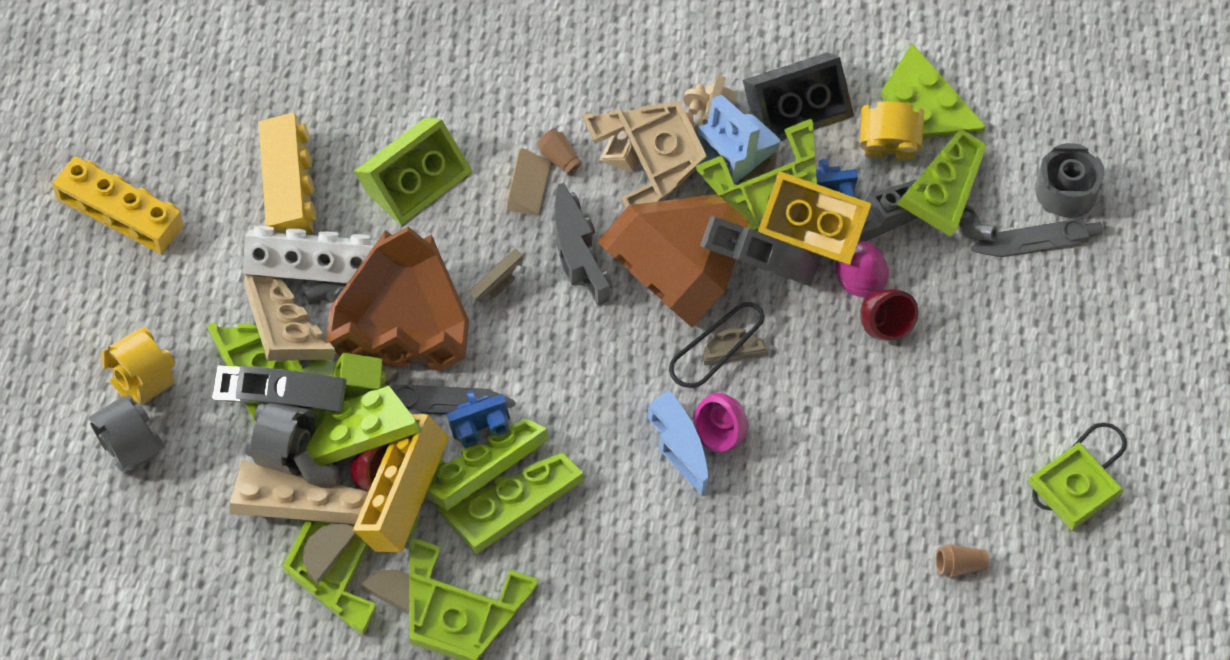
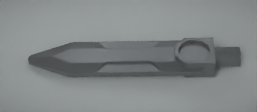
[971,218,1103,257]
[393,384,516,414]

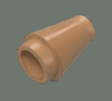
[537,128,582,175]
[936,544,989,578]

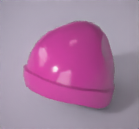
[835,241,889,297]
[694,393,749,453]

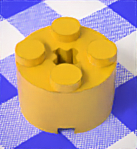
[859,102,924,160]
[100,327,175,405]

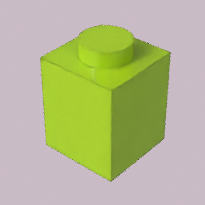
[334,353,386,398]

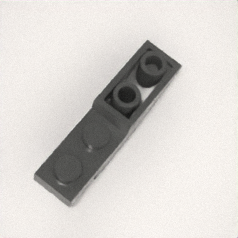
[859,179,917,241]
[555,183,612,306]
[700,216,821,287]
[213,366,347,412]

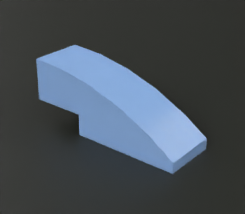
[648,390,708,495]

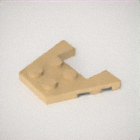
[582,101,707,208]

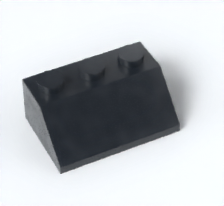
[742,52,854,141]

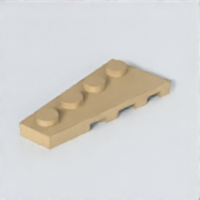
[244,274,335,362]
[229,460,369,524]

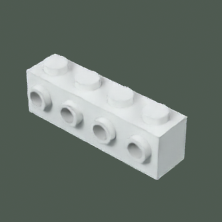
[243,226,377,283]

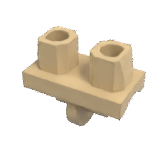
[683,74,737,134]

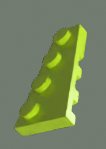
[897,129,987,236]
[425,418,550,510]
[435,452,584,554]

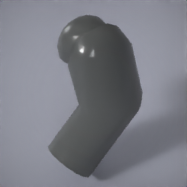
[959,205,998,242]
[303,281,346,305]
[293,449,340,488]

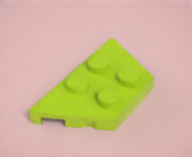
[880,44,986,139]
[207,323,303,425]
[305,386,421,466]

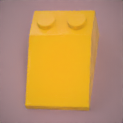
[758,171,872,265]

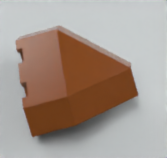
[597,194,749,328]
[325,226,469,371]

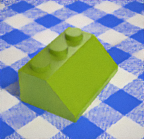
[354,118,473,226]

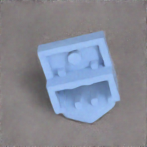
[697,95,780,184]

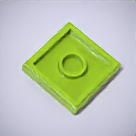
[1027,442,1124,531]

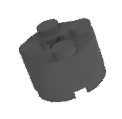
[1035,143,1105,217]
[88,395,165,475]
[245,402,319,476]

